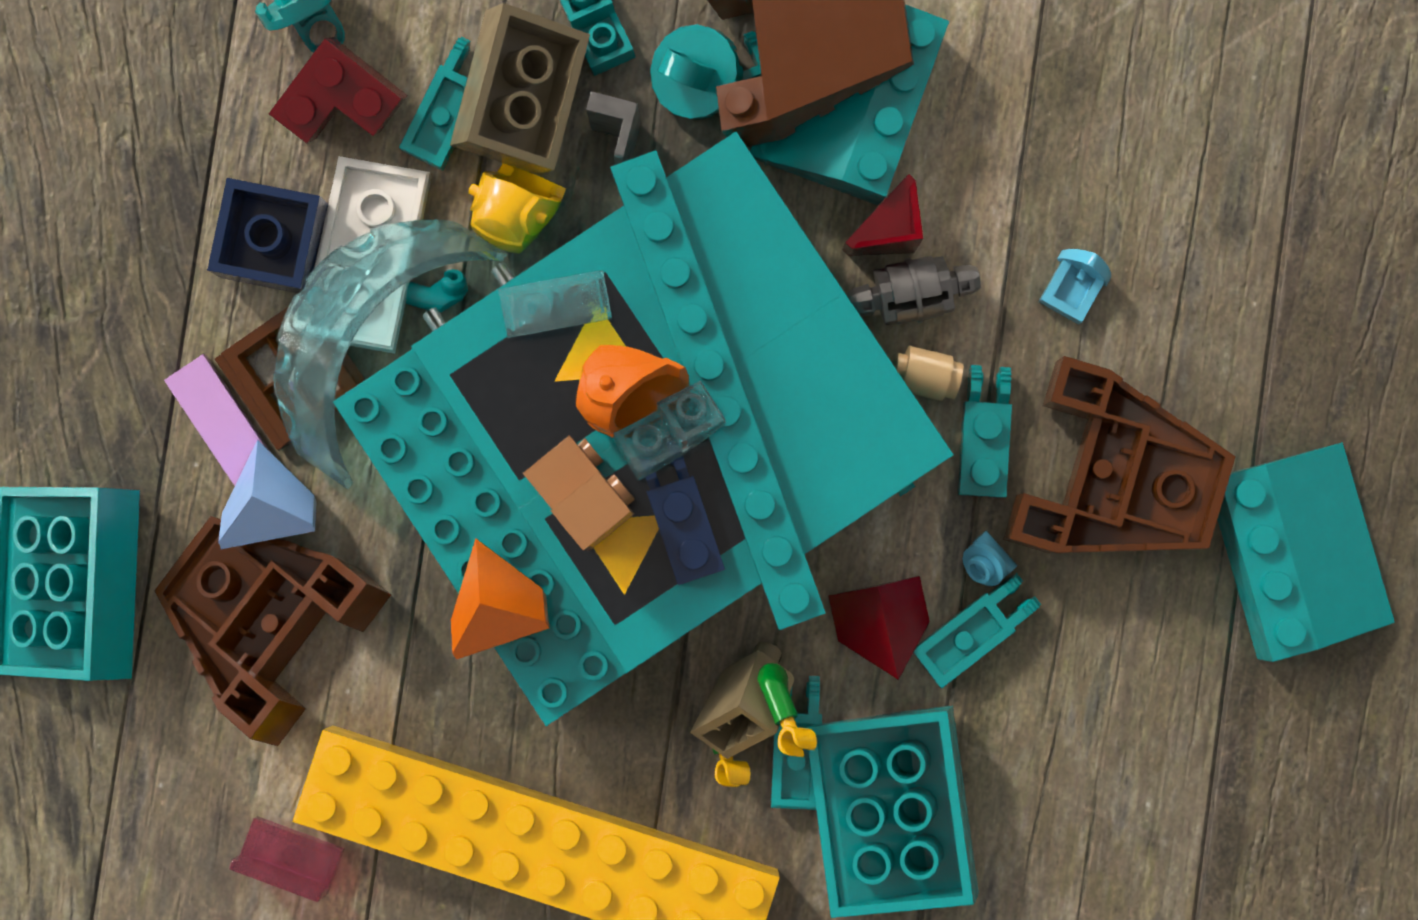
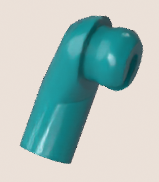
[405,269,468,313]

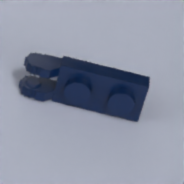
[638,440,725,586]

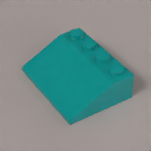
[750,4,949,206]
[1217,442,1395,662]
[0,487,140,681]
[805,705,979,918]

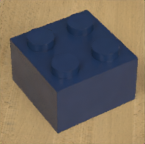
[207,178,328,295]

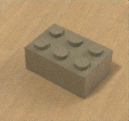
[450,3,590,174]

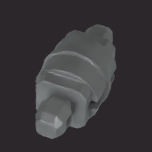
[847,256,981,325]

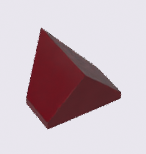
[842,174,924,256]
[828,576,930,680]

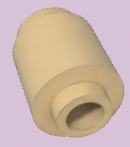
[893,346,964,401]

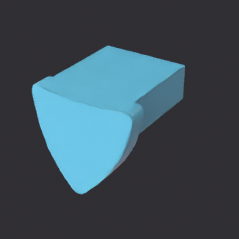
[1038,249,1111,325]

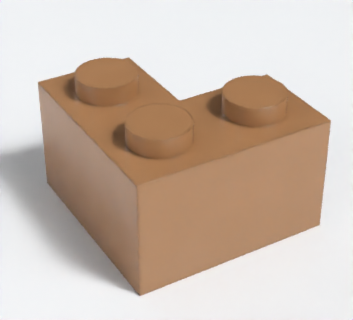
[523,435,635,551]

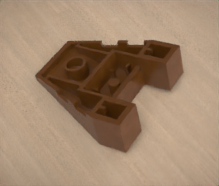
[707,0,914,147]
[1003,356,1236,553]
[154,516,391,746]

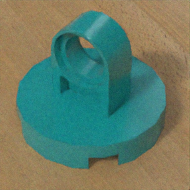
[255,0,345,53]
[650,24,743,120]

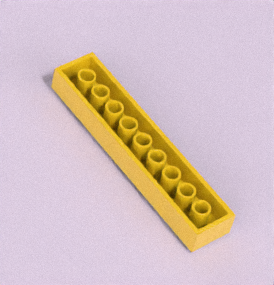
[292,725,780,920]

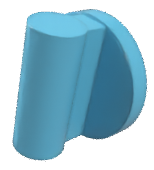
[962,531,1018,586]

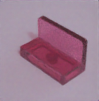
[229,816,345,902]

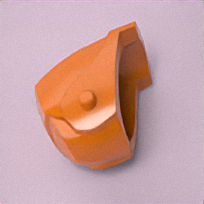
[576,345,690,438]

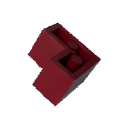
[268,37,408,144]

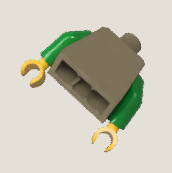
[690,642,817,787]

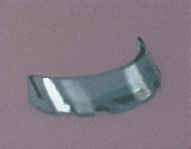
[273,219,507,490]

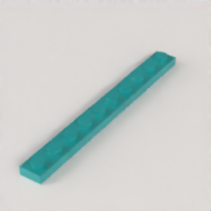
[610,150,826,630]

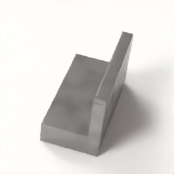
[586,91,641,165]

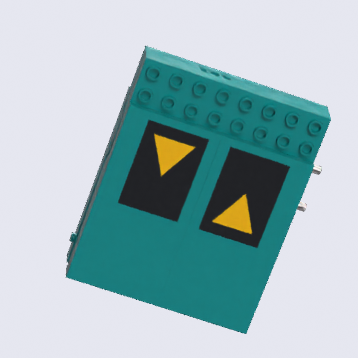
[333,132,954,726]

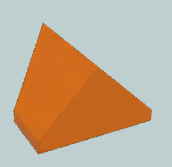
[451,539,549,660]

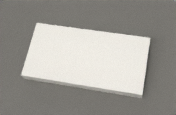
[300,156,432,354]

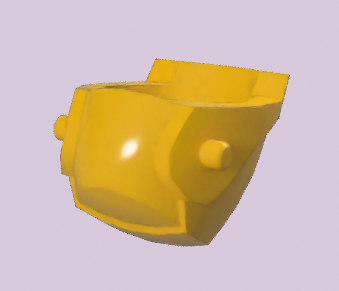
[468,163,566,254]

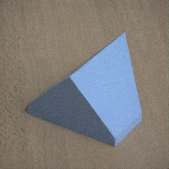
[218,440,317,549]

